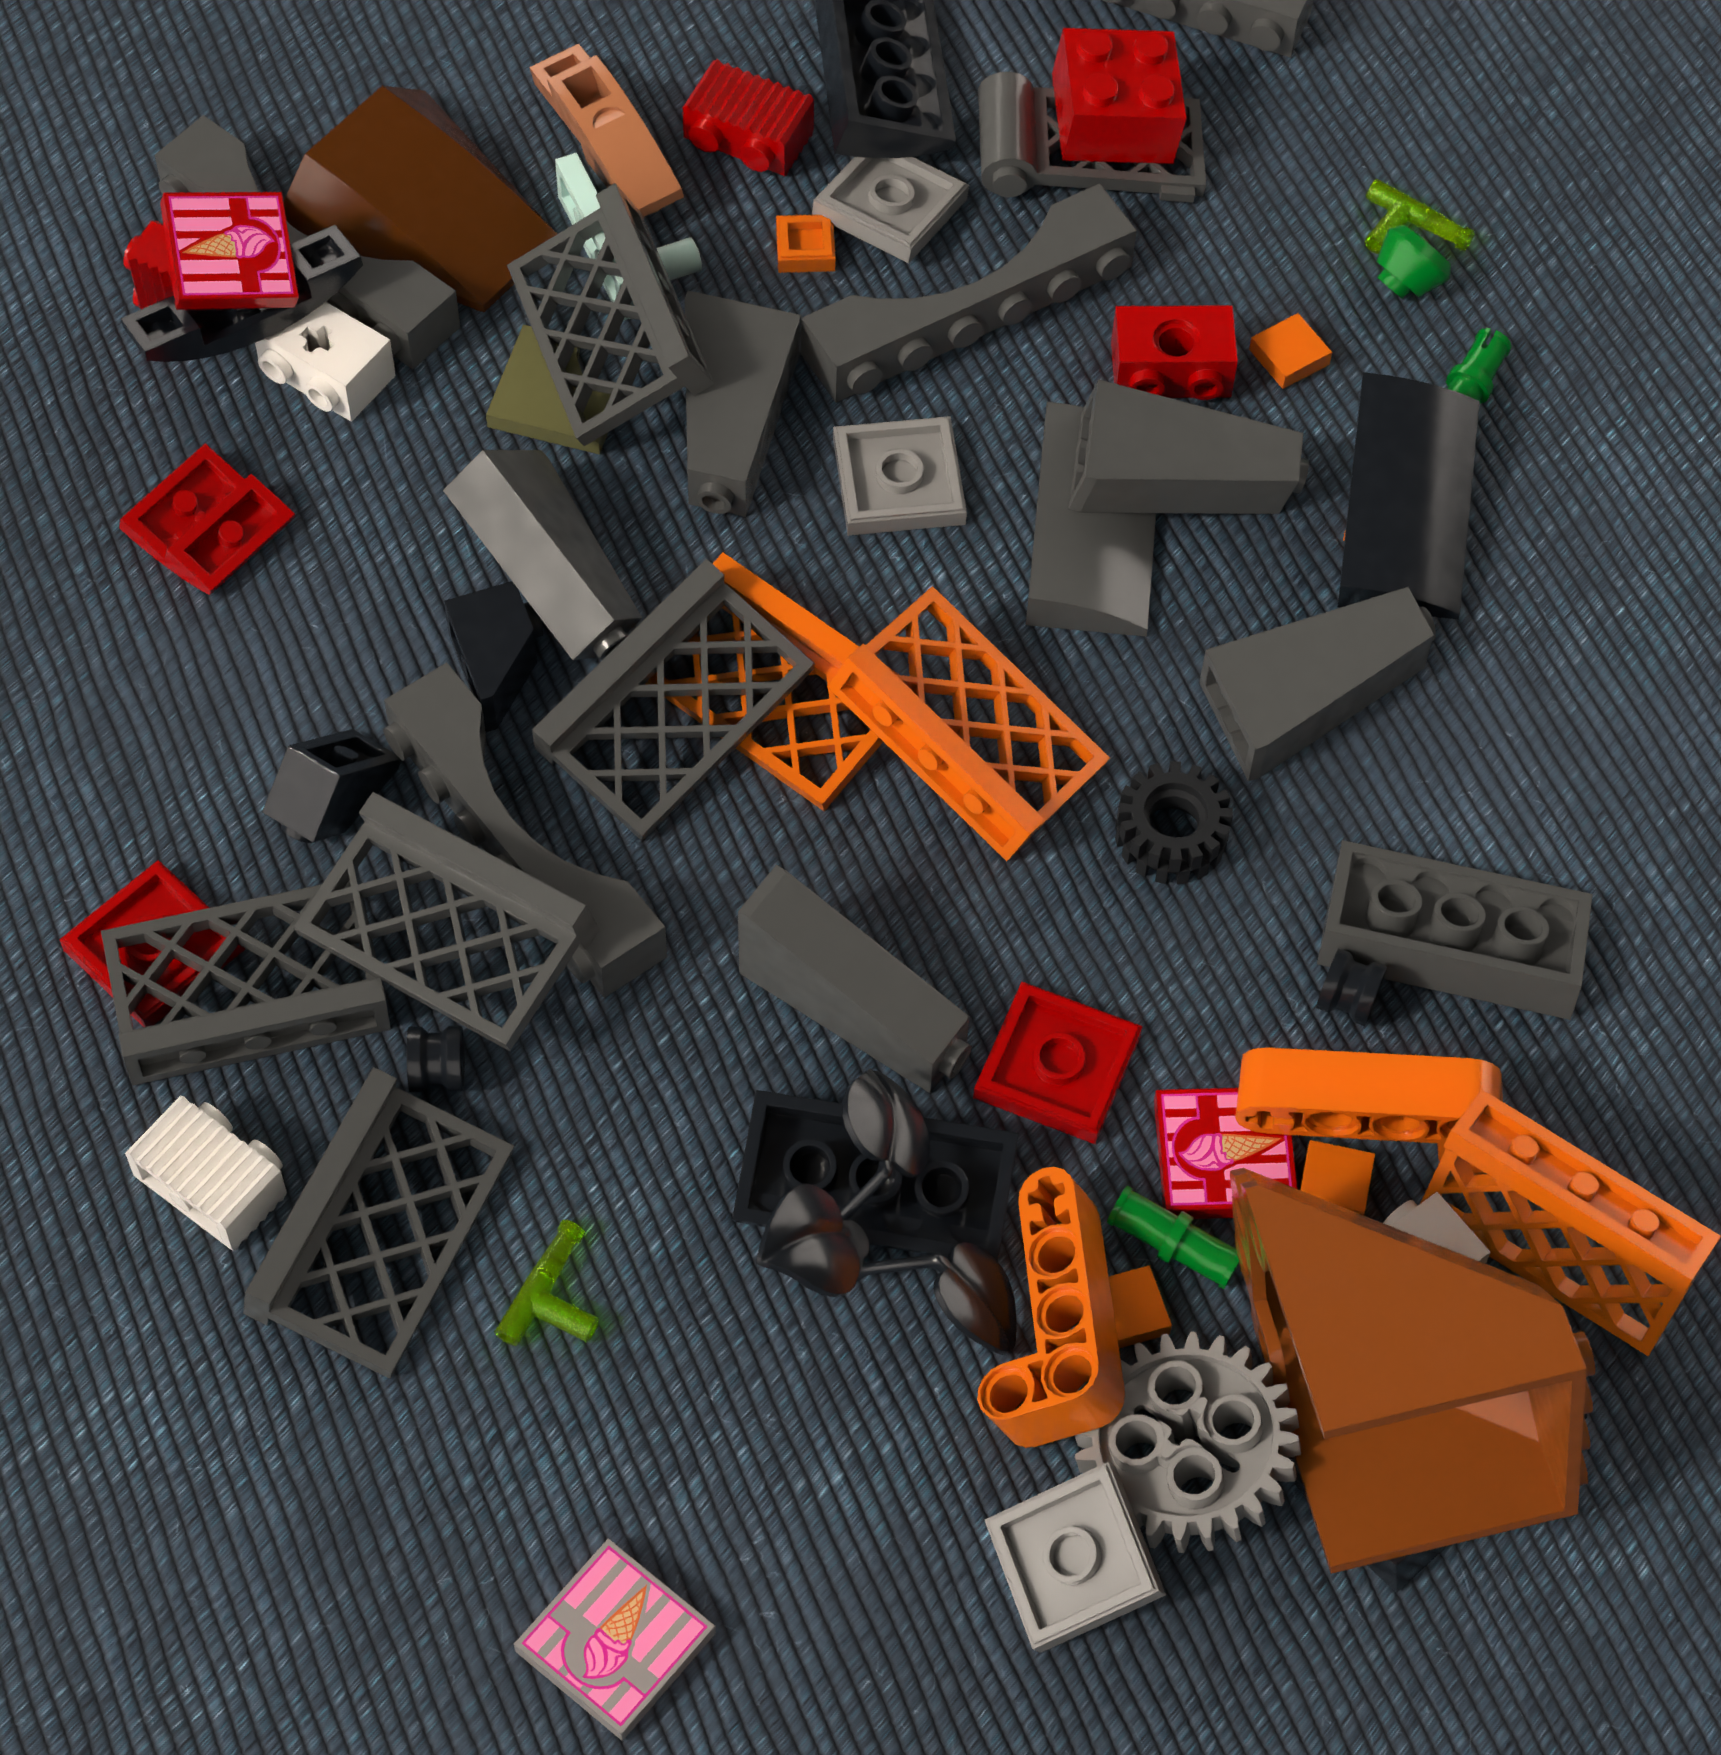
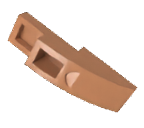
[529,43,684,217]

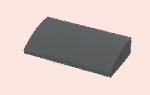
[1026,402,1156,637]
[1317,840,1593,1020]

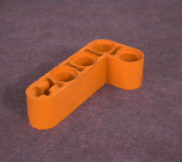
[1235,1047,1503,1174]
[977,1167,1125,1448]

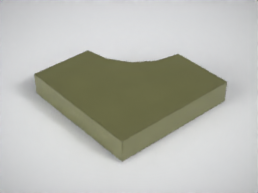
[486,324,611,455]

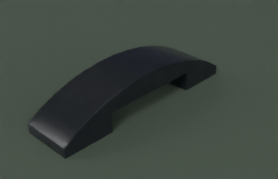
[121,225,363,362]

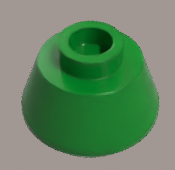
[1376,224,1451,299]

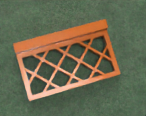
[645,552,899,811]
[827,586,1110,861]
[1420,1089,1721,1356]

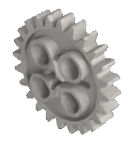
[1075,1331,1301,1553]

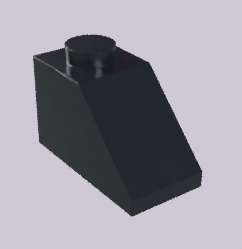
[444,581,543,732]
[262,729,402,843]

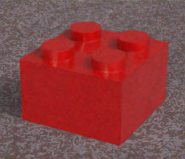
[1052,28,1187,164]

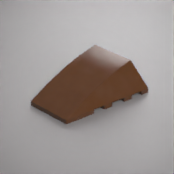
[283,86,557,313]

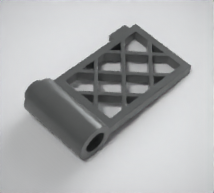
[978,71,1206,203]

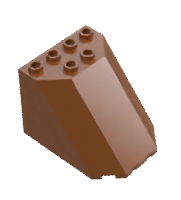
[1230,1168,1595,1574]

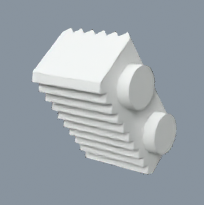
[125,1096,287,1251]

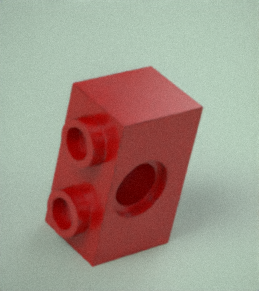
[1111,305,1238,400]

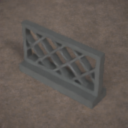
[507,183,714,446]
[532,559,815,841]
[293,792,600,1051]
[101,880,391,1086]
[243,1067,514,1379]

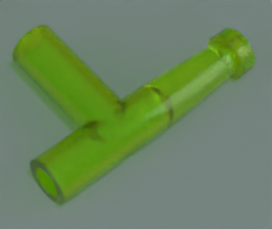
[1365,179,1475,254]
[494,1219,600,1346]

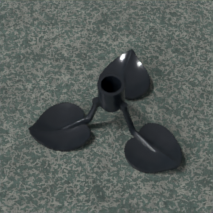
[756,1068,1017,1356]

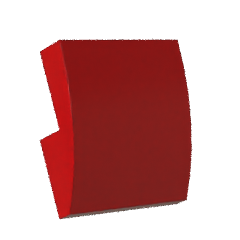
[119,443,295,595]

